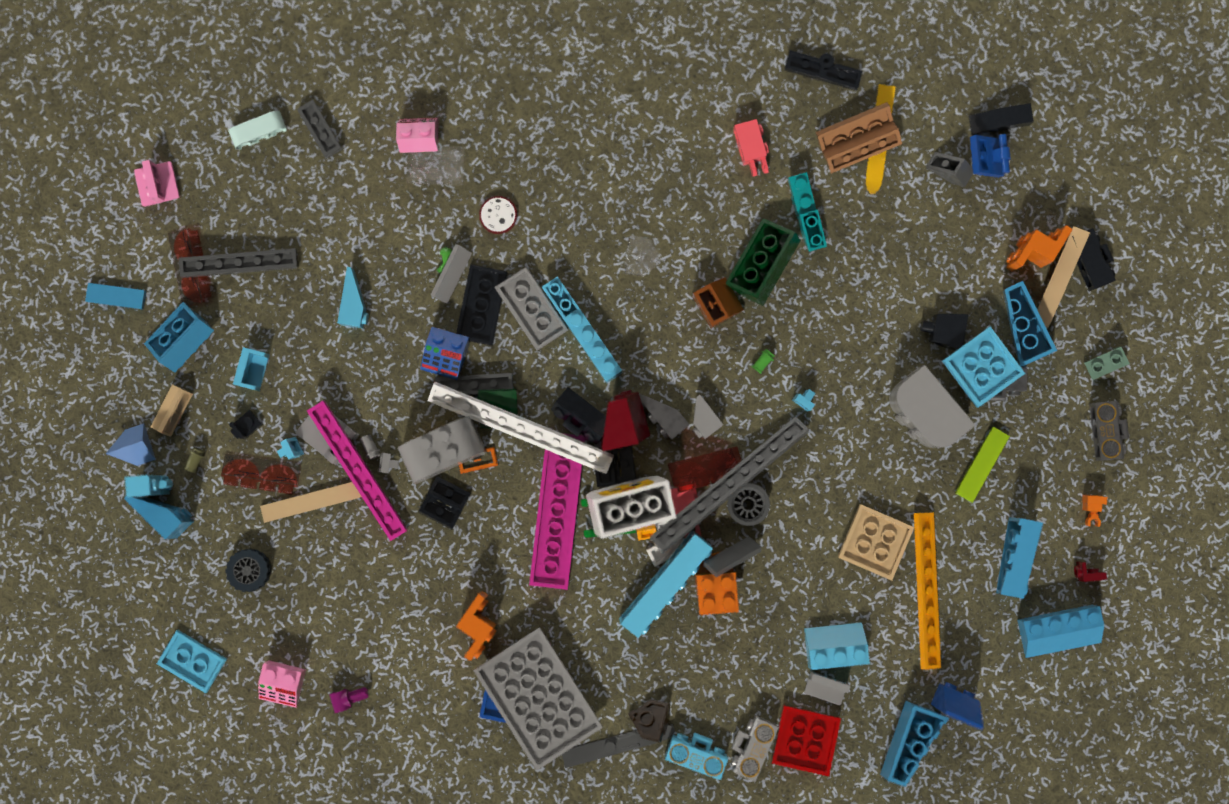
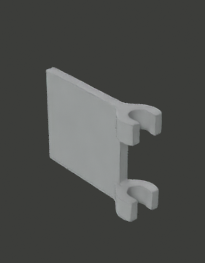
[295,415,359,465]

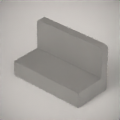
[804,671,850,705]

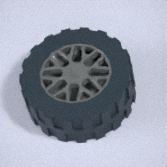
[225,549,271,592]

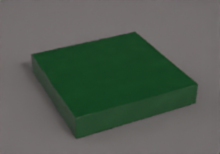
[478,389,518,429]

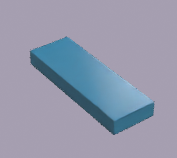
[85,283,146,310]

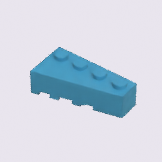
[1003,281,1057,367]
[996,517,1043,599]
[880,701,949,787]

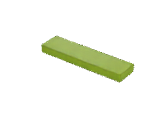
[955,427,1010,503]

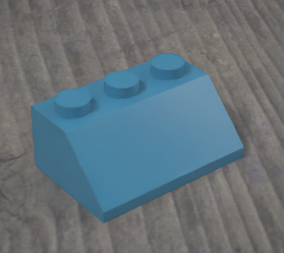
[144,302,214,373]

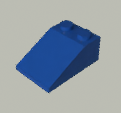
[931,682,983,730]

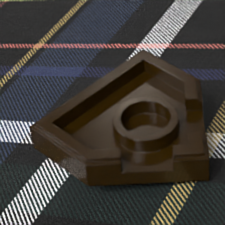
[628,699,671,743]

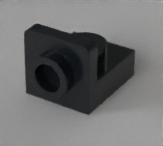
[229,410,263,439]

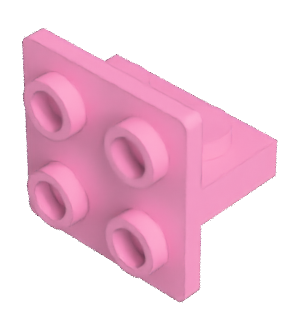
[134,160,180,207]

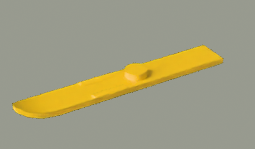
[866,84,896,194]

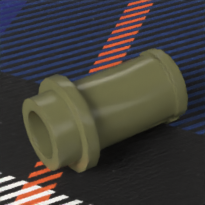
[184,447,205,473]

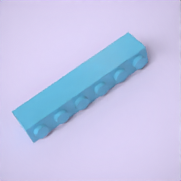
[619,530,713,638]

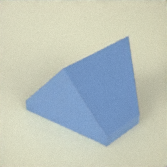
[106,423,156,466]

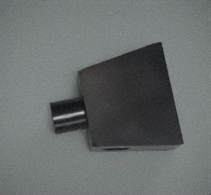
[920,314,968,351]

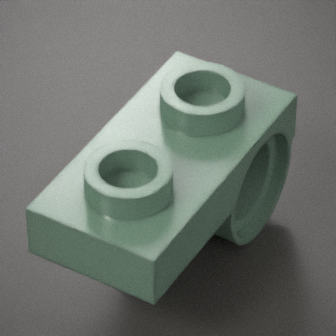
[1084,346,1130,380]

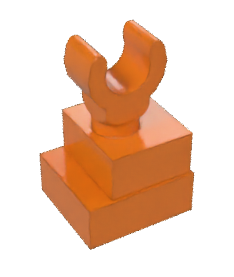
[1082,495,1107,527]

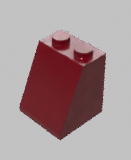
[602,390,650,451]

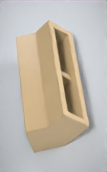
[151,384,193,437]

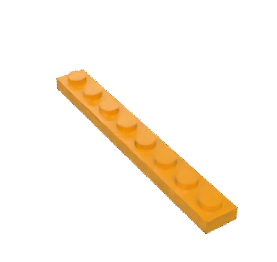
[914,512,941,670]

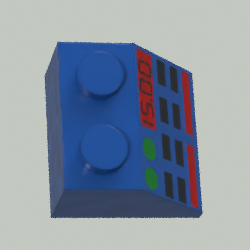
[420,327,469,380]

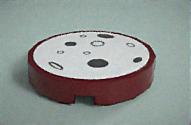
[479,196,517,234]

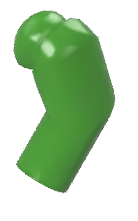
[437,247,452,274]

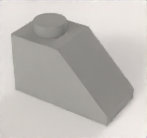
[692,395,723,440]

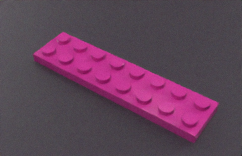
[529,433,585,590]

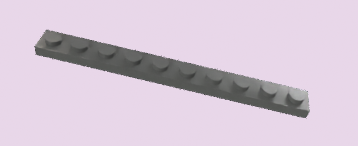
[650,416,809,553]

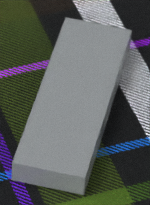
[431,244,472,304]

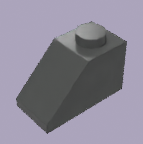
[925,152,973,187]

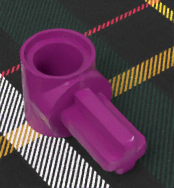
[329,687,369,713]

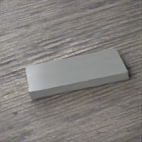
[494,266,569,351]

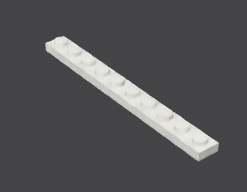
[428,382,614,474]

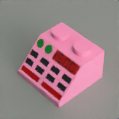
[396,118,438,153]
[258,661,306,708]

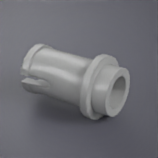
[360,434,380,460]

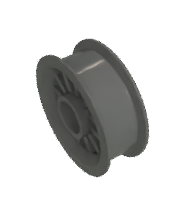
[727,483,770,526]

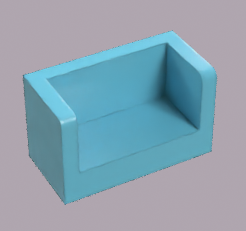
[233,347,269,391]

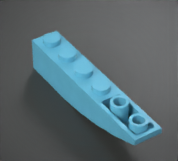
[542,276,623,383]

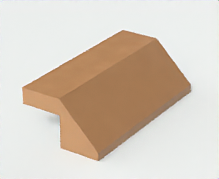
[816,102,902,173]

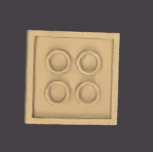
[838,504,914,581]

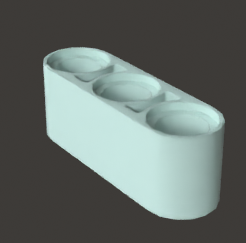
[228,111,287,150]

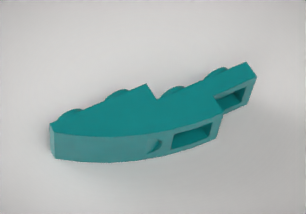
[787,172,827,252]

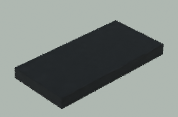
[456,264,508,346]

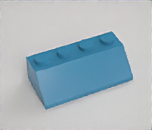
[1017,605,1104,658]

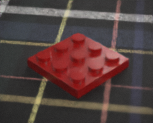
[771,705,841,776]

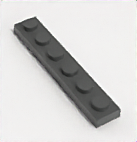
[179,248,298,278]

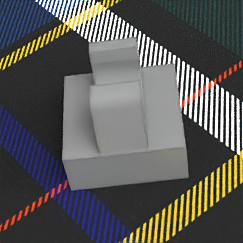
[378,453,399,473]

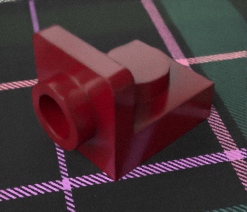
[1074,561,1107,582]

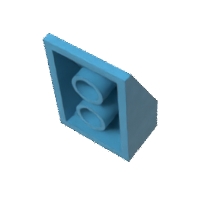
[124,497,194,540]

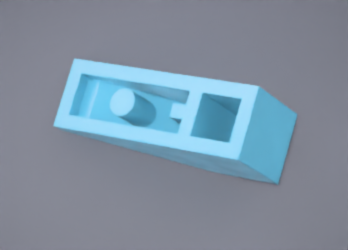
[337,267,369,329]

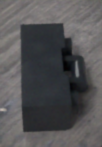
[1067,228,1116,291]
[551,387,606,445]

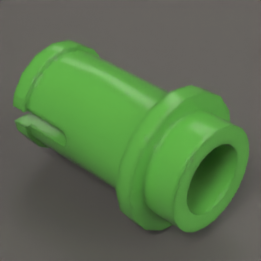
[751,349,775,374]

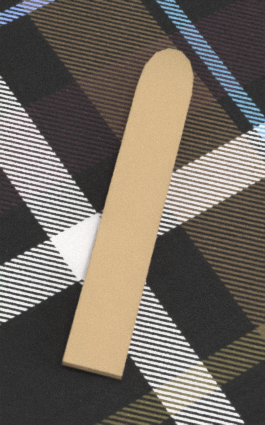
[1037,226,1090,329]
[260,482,362,523]

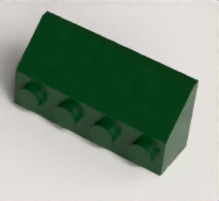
[725,218,801,306]

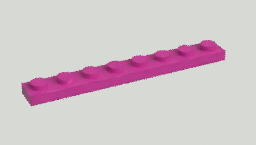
[307,400,408,541]

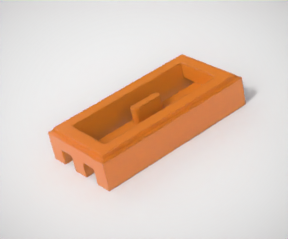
[459,447,498,474]

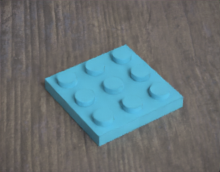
[942,327,1025,408]

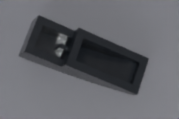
[969,103,1034,135]

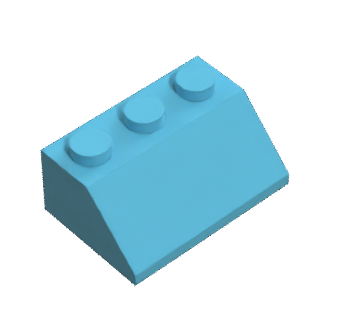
[804,622,870,670]

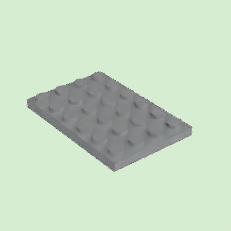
[473,627,603,771]

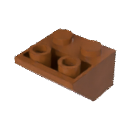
[692,277,744,329]

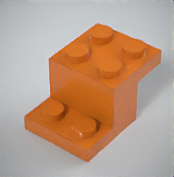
[1006,225,1073,272]
[695,552,739,615]
[456,591,497,661]

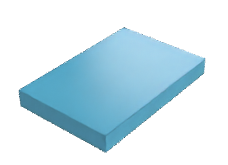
[157,630,227,693]

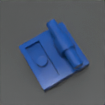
[970,134,1011,177]

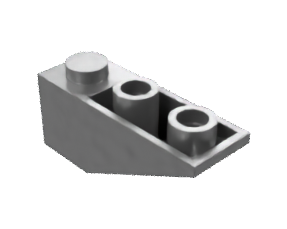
[639,393,690,440]

